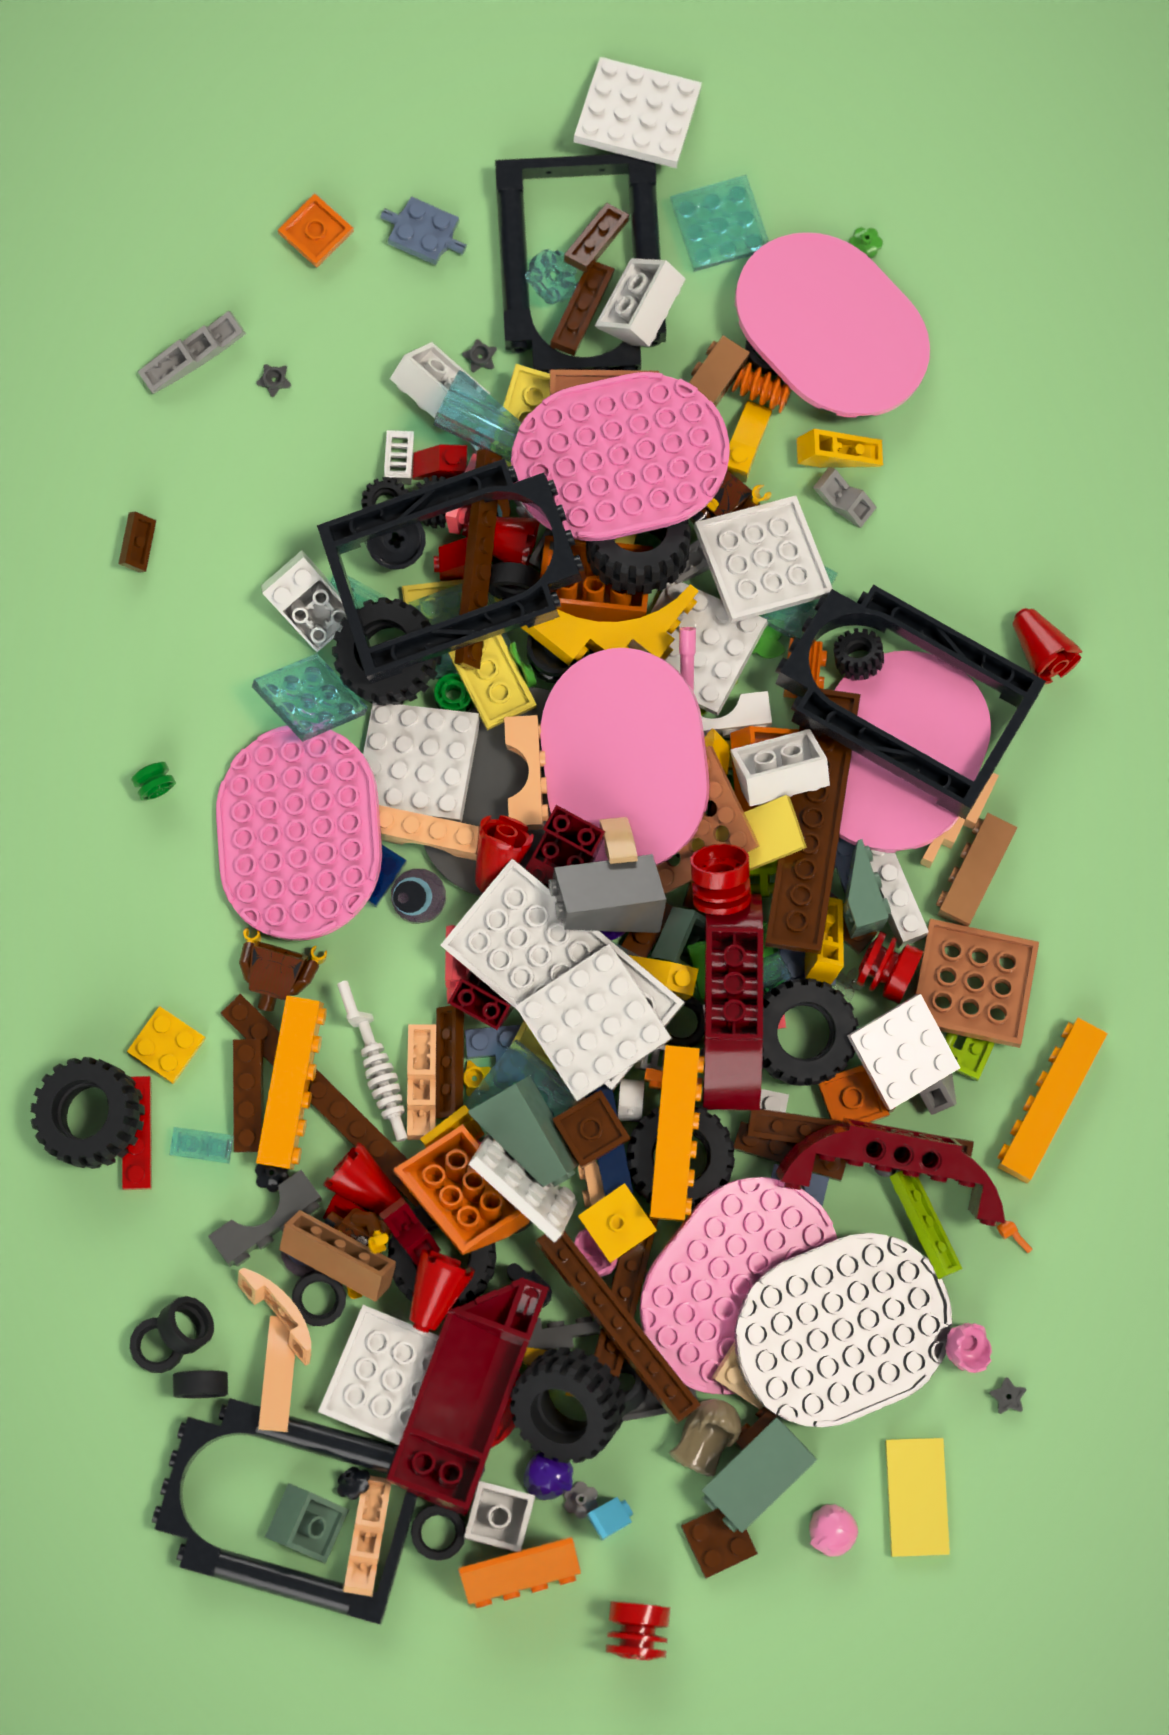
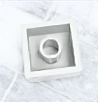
[464,1481,535,1553]

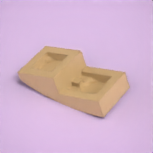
[599,817,638,864]

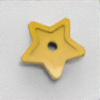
[463,1060,491,1096]

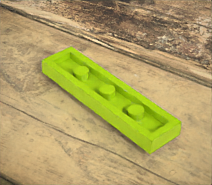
[889,1171,963,1279]

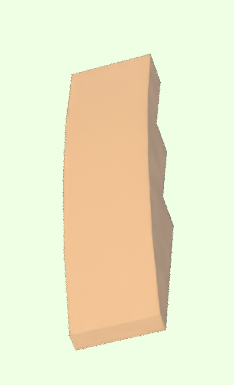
[920,773,999,868]
[407,1024,436,1140]
[258,1316,295,1432]
[343,1476,391,1597]

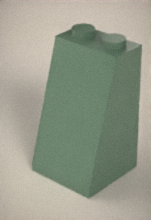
[468,1076,579,1187]
[702,1417,817,1533]

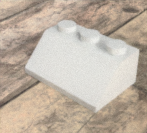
[595,258,686,347]
[390,342,490,431]
[730,729,830,806]

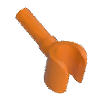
[997,1221,1033,1253]

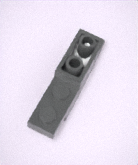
[528,1316,600,1351]

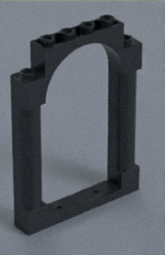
[495,154,666,374]
[317,459,584,684]
[775,584,1046,819]
[152,1398,418,1625]

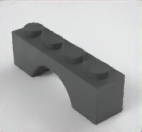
[208,1170,322,1267]

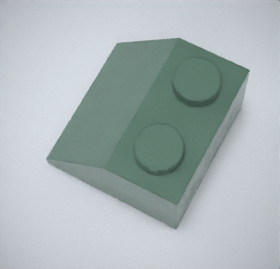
[651,906,705,967]
[265,1483,349,1563]

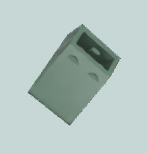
[843,839,891,939]

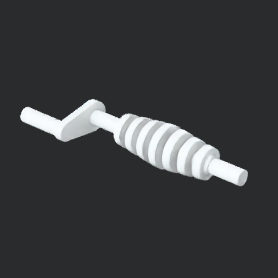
[337,981,408,1142]

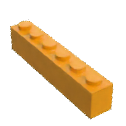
[256,995,327,1170]
[997,1018,1108,1184]
[650,1045,704,1221]

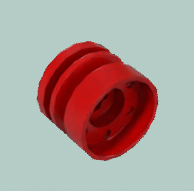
[690,844,751,915]
[856,931,924,1004]
[606,1601,671,1661]

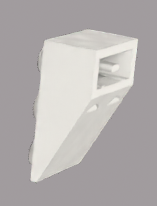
[261,550,347,652]

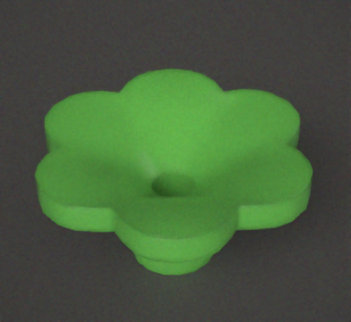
[849,227,883,258]

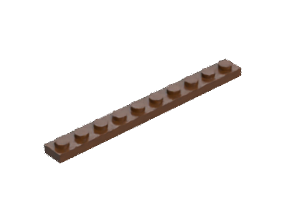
[221,994,420,1206]

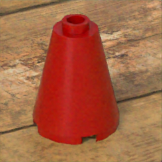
[462,516,540,566]
[1013,608,1082,685]
[475,815,534,893]
[323,1142,402,1216]
[409,1249,475,1333]

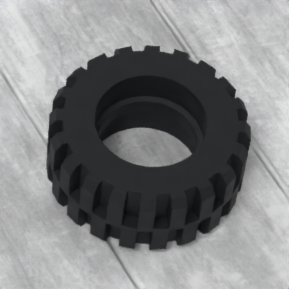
[586,519,691,595]
[332,597,442,706]
[762,978,859,1086]
[30,1057,145,1169]
[626,1106,735,1210]
[387,1204,496,1309]
[510,1347,626,1463]

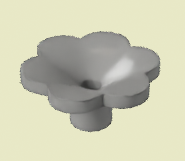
[564,1481,598,1519]

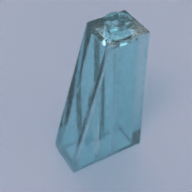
[434,370,522,462]

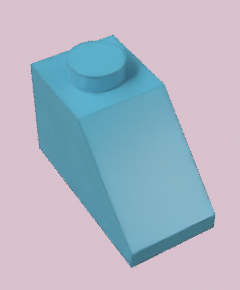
[587,1497,634,1541]

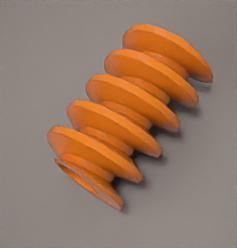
[732,362,792,414]

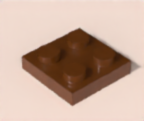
[552,1090,631,1169]
[681,1508,758,1579]

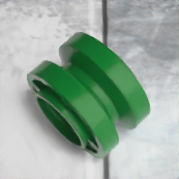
[434,673,473,712]
[131,762,176,800]

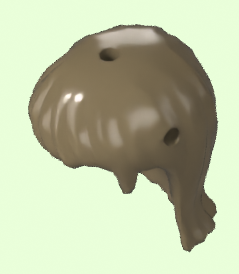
[669,1399,741,1476]

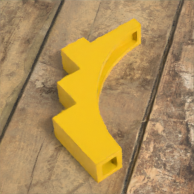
[521,584,699,666]

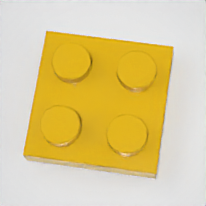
[127,1006,206,1084]

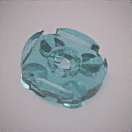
[525,249,578,305]

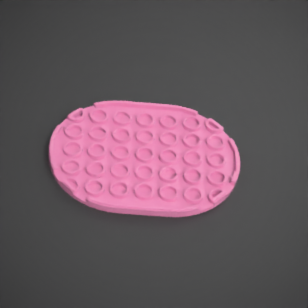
[735,233,930,418]
[511,372,730,541]
[540,648,710,865]
[835,651,991,853]
[216,724,382,941]
[640,1177,837,1395]

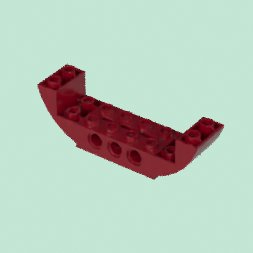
[448,805,606,1030]
[703,893,763,1111]
[775,1118,1005,1226]

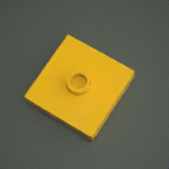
[578,1183,657,1263]

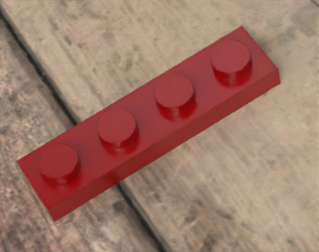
[122,1076,152,1190]

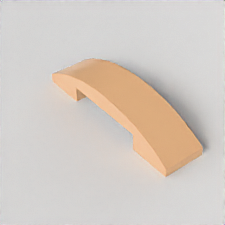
[238,1268,311,1366]

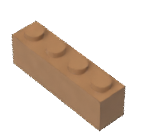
[689,335,750,407]
[936,813,1018,927]
[279,1210,396,1302]

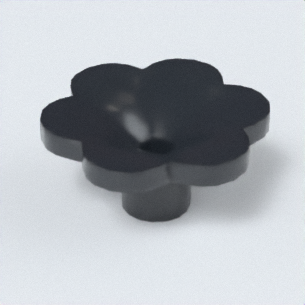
[255,1164,289,1193]
[337,1467,370,1500]

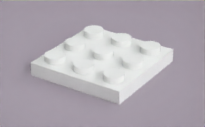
[847,994,960,1110]

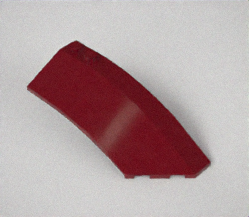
[386,1278,549,1516]

